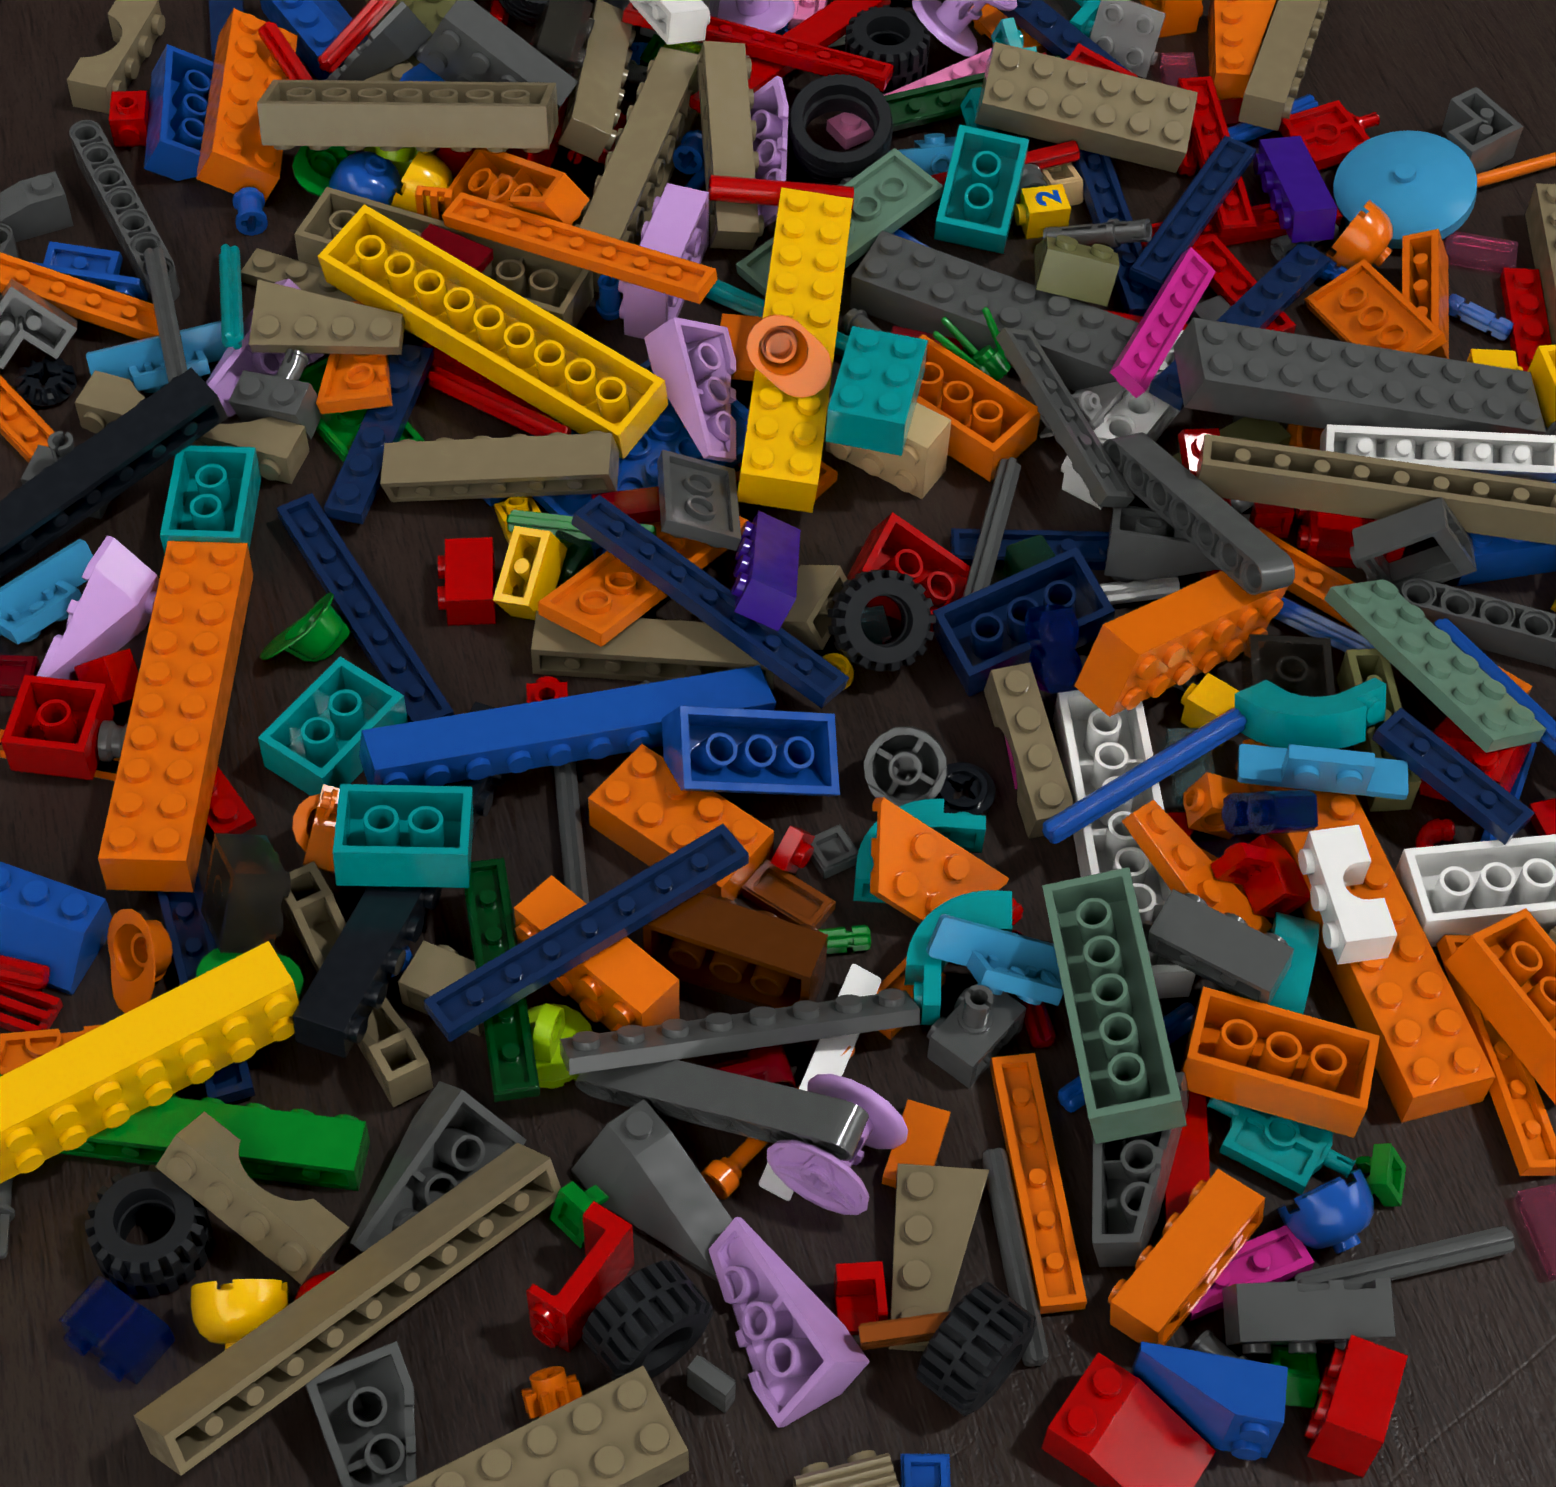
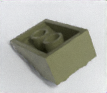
[1034,235,1120,307]

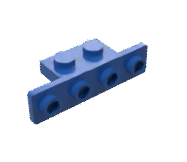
[28,241,149,302]

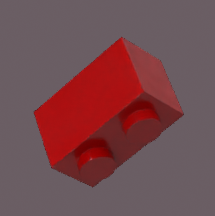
[437,537,496,626]

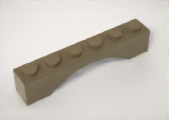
[75,370,310,484]
[274,861,434,1107]

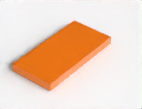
[1304,259,1447,355]

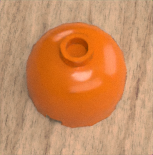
[1326,200,1393,269]

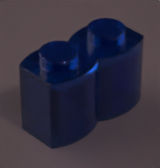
[1025,604,1082,694]
[1222,790,1318,835]
[59,1276,176,1385]

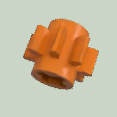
[521,1366,583,1419]

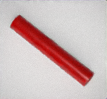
[708,175,854,209]

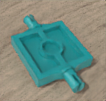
[1207,1098,1356,1195]

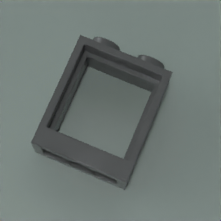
[1350,497,1477,593]

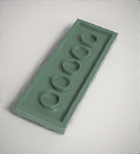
[736,148,943,297]
[1324,579,1546,753]

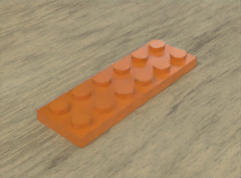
[538,516,749,647]

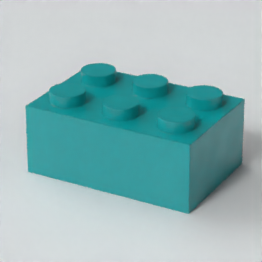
[934,124,1029,254]
[826,326,928,456]
[160,445,261,554]
[258,656,408,796]
[333,784,474,888]

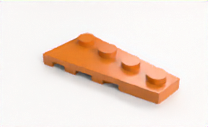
[1122,799,1272,934]

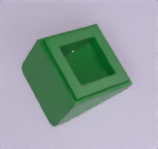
[1267,1346,1320,1408]

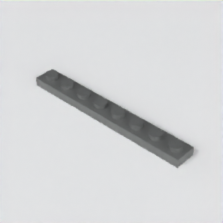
[560,988,920,1075]

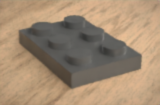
[657,449,741,551]

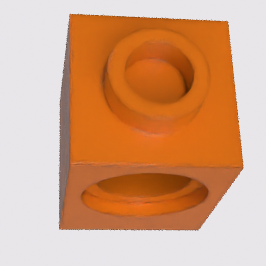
[1183,772,1254,839]

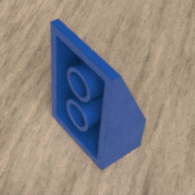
[1131,1341,1288,1460]

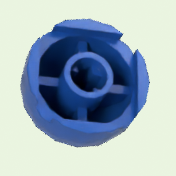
[329,151,402,205]
[1277,1169,1374,1254]

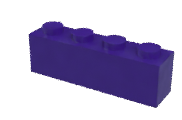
[1253,136,1337,243]
[731,510,801,631]

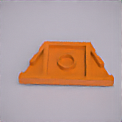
[870,797,1009,924]

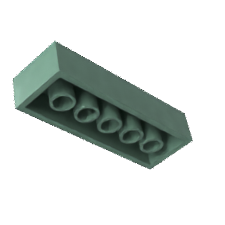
[1042,867,1187,1144]

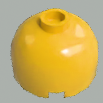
[391,152,454,218]
[191,1279,288,1350]

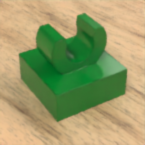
[1353,1143,1406,1207]
[550,1181,609,1249]

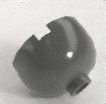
[864,726,947,807]

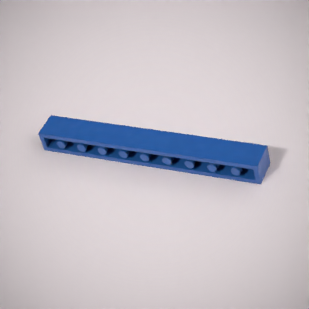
[359,665,776,786]

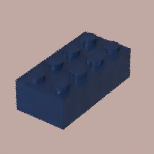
[933,547,1115,697]

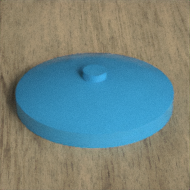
[1333,130,1477,249]

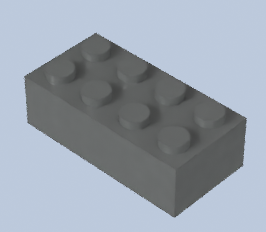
[417,0,578,110]

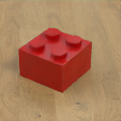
[1,675,115,780]
[1304,1334,1408,1478]

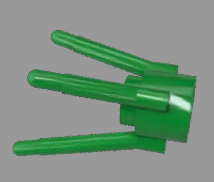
[933,307,1011,381]

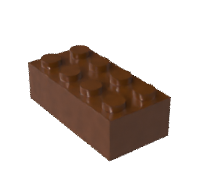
[643,892,828,1009]

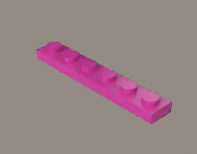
[1109,247,1216,398]

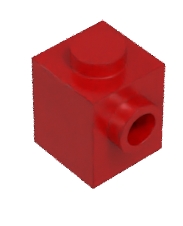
[109,91,149,147]

